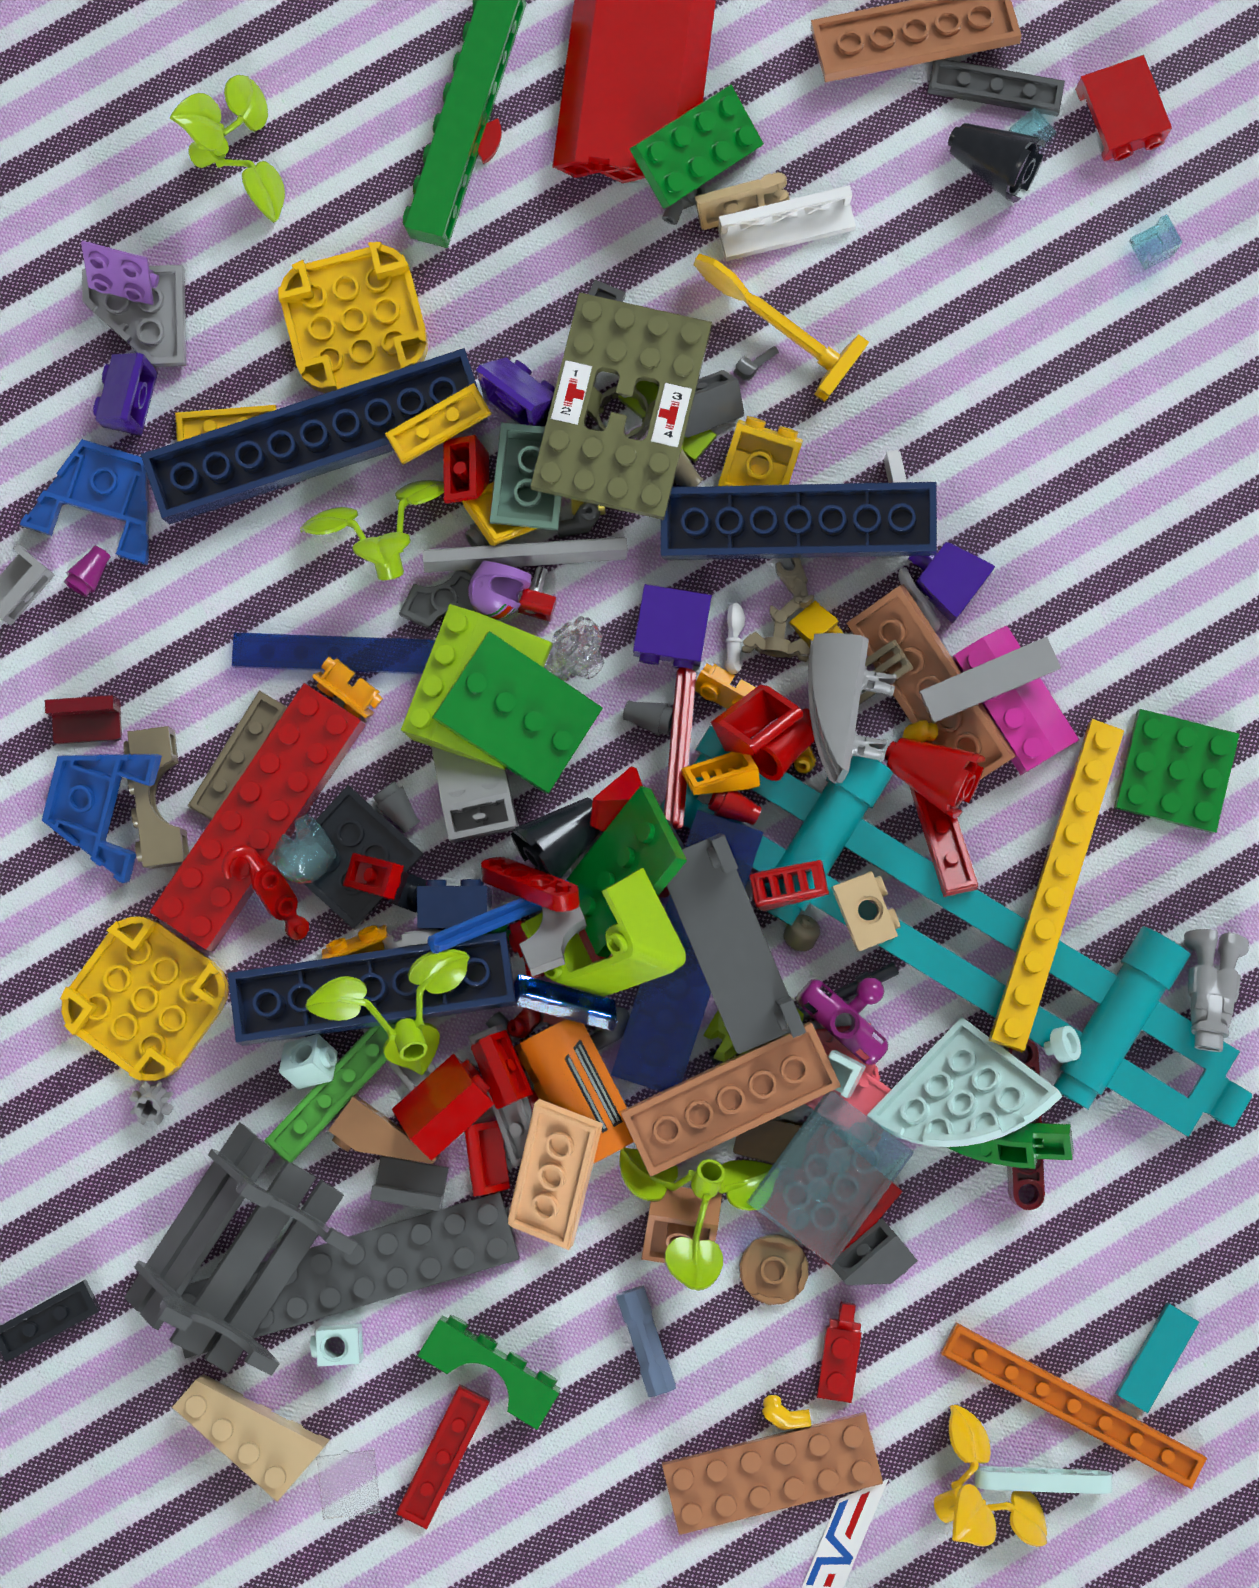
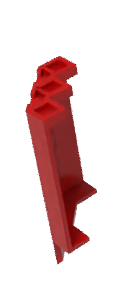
[552,0,716,184]

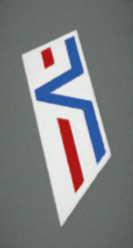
[802,1479,888,1588]

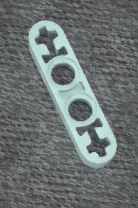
[975,1466,1112,1494]

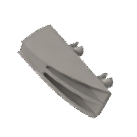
[808,633,896,784]

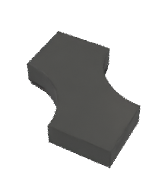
[399,570,476,630]

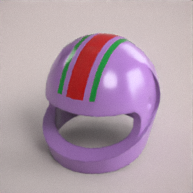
[468,561,532,620]

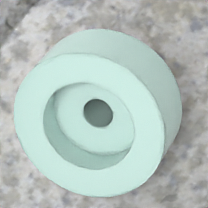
[1044,1026,1081,1063]

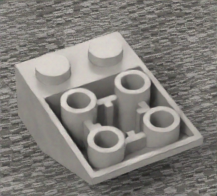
[432,747,518,844]

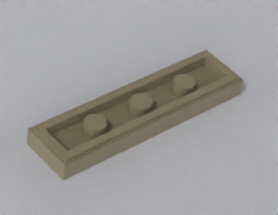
[188,690,287,820]

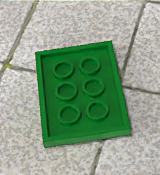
[432,631,603,794]
[566,786,687,958]

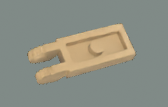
[695,172,789,230]

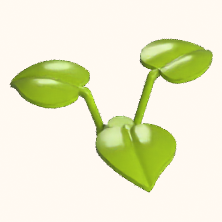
[170,75,285,223]
[300,480,444,580]
[305,949,470,1075]
[619,1147,779,1291]

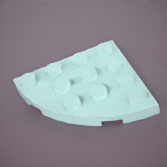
[867,1017,1062,1147]

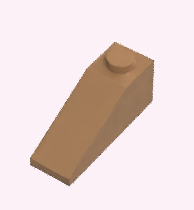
[328,1096,440,1164]

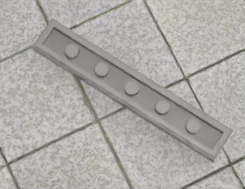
[422,537,628,573]

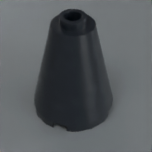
[948,123,1046,203]
[511,797,601,879]

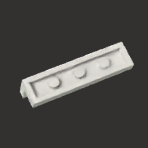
[718,185,856,261]

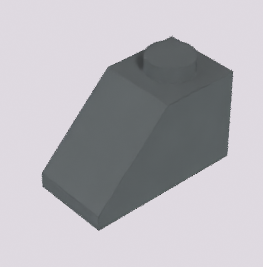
[829,1219,918,1285]

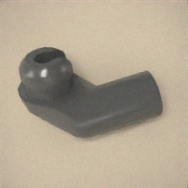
[662,185,706,225]
[590,1007,630,1051]

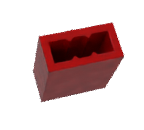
[392,1053,494,1161]

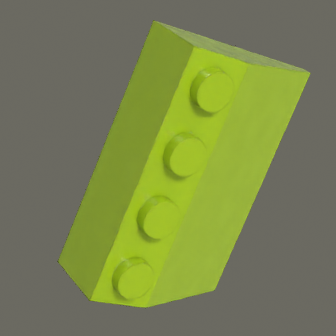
[401,604,553,770]

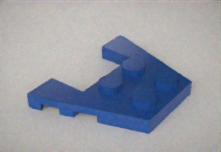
[20,439,149,565]
[41,754,162,883]

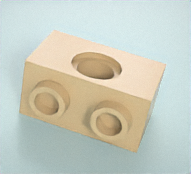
[831,871,901,952]

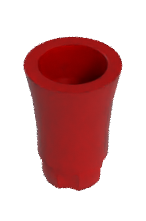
[751,708,814,781]

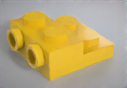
[718,416,803,486]

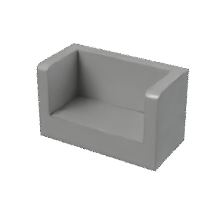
[0,544,55,625]

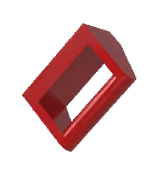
[710,685,804,755]
[464,1120,511,1196]

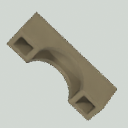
[124,726,189,869]

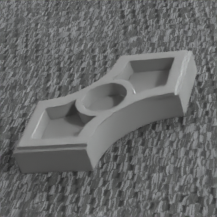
[519,906,587,977]

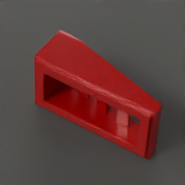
[750,860,829,911]

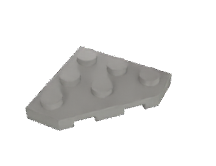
[82,265,187,367]

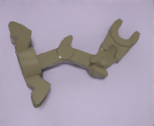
[742,558,814,662]

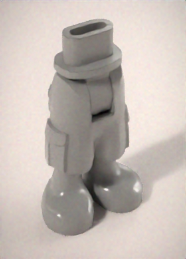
[1183,929,1249,1052]

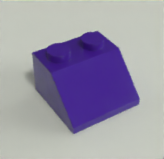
[93,353,158,436]

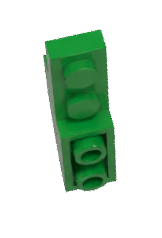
[947,1123,1074,1169]

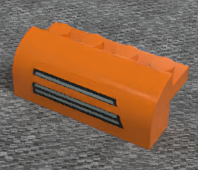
[515,1013,634,1164]

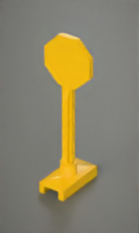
[693,253,869,402]

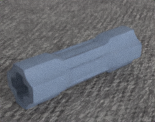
[616,1285,676,1397]

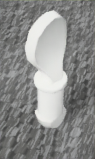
[898,567,941,632]
[725,603,745,674]

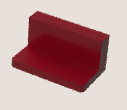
[45,695,122,744]

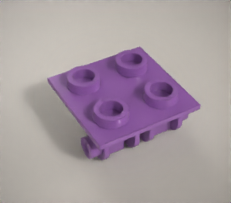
[81,241,159,305]

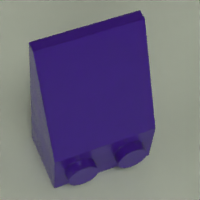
[476,357,555,427]

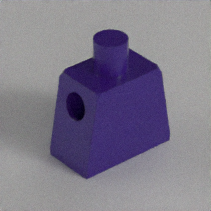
[908,542,995,623]

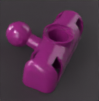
[796,978,889,1065]

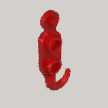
[222,845,309,940]

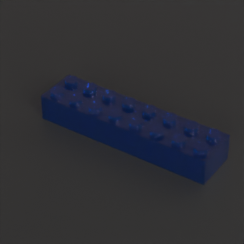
[611,809,764,1092]

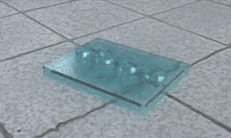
[747,1091,914,1265]

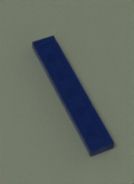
[232,632,435,674]

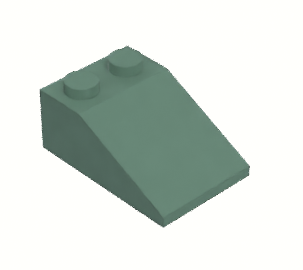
[490,422,562,531]

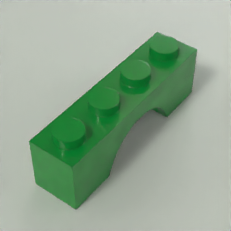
[417,1315,561,1430]

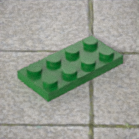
[630,85,764,209]

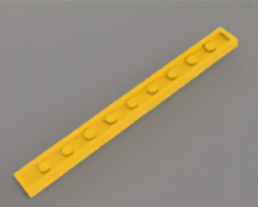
[988,719,1124,1052]

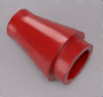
[708,790,762,826]

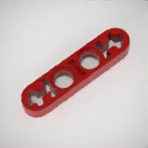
[481,857,580,912]

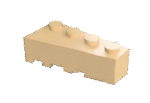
[172,1374,330,1502]

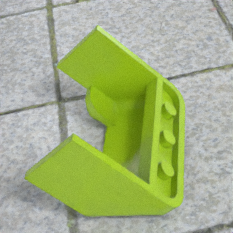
[520,868,686,997]

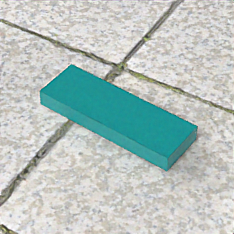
[1115,1303,1199,1413]

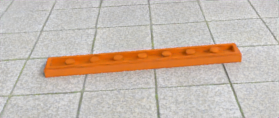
[940,1322,1207,1490]

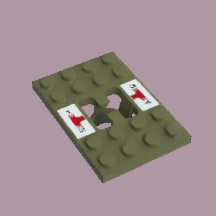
[530,292,712,520]

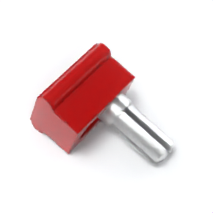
[518,567,556,622]

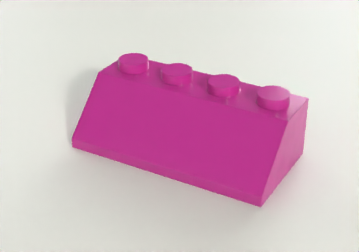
[952,625,1079,775]

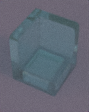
[1129,214,1183,270]

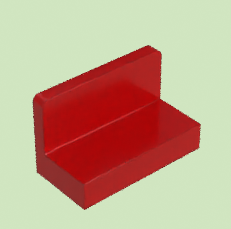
[471,1030,533,1109]

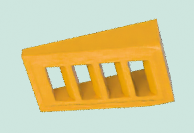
[681,752,760,795]

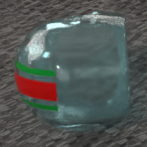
[274,814,336,884]

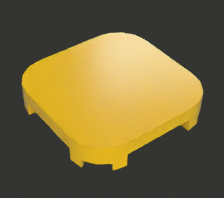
[278,242,428,393]
[60,917,228,1081]

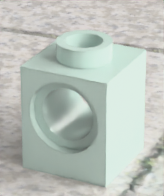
[279,1034,338,1090]
[310,1324,364,1367]

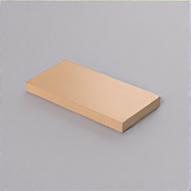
[508,1099,603,1250]

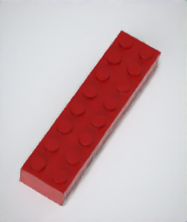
[150,683,366,951]

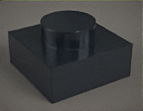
[388,871,426,913]

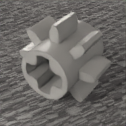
[129,1081,174,1125]

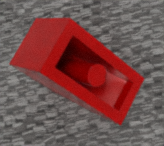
[443,435,489,504]

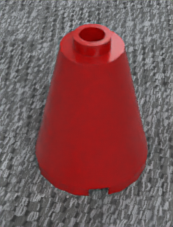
[884,738,985,819]

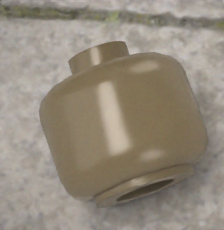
[783,914,821,952]

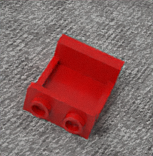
[1075,55,1172,161]

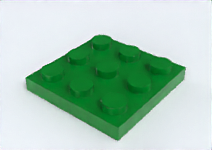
[1114,709,1240,834]

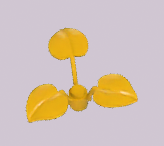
[934,1405,1047,1547]

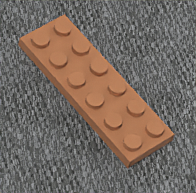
[811,0,1022,82]
[846,584,1016,779]
[620,1022,841,1177]
[662,1412,883,1535]

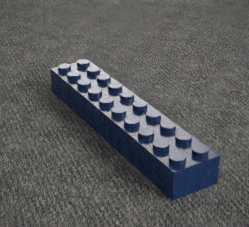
[141,348,488,525]

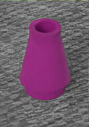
[64,545,111,597]

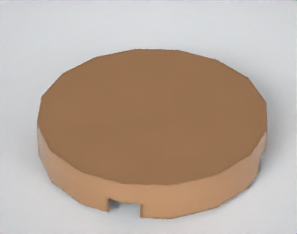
[740,1234,808,1305]

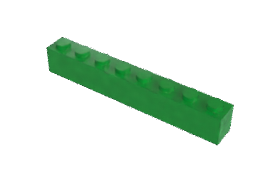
[403,0,527,248]

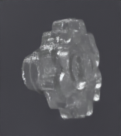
[545,616,604,681]

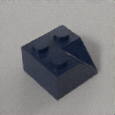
[417,879,492,930]

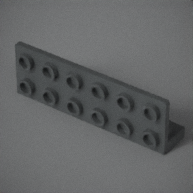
[667,833,807,1054]

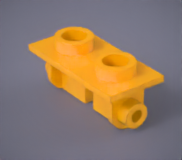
[312,657,383,718]
[695,663,756,709]
[322,924,388,959]

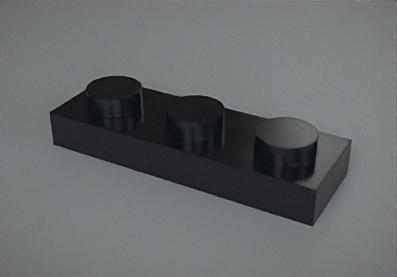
[0,1280,101,1362]

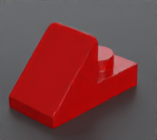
[343,853,404,900]

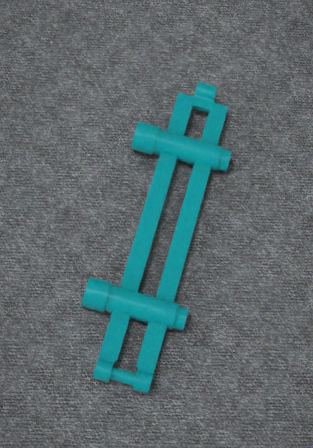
[660,726,1252,1137]

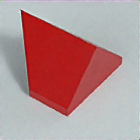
[590,766,643,832]

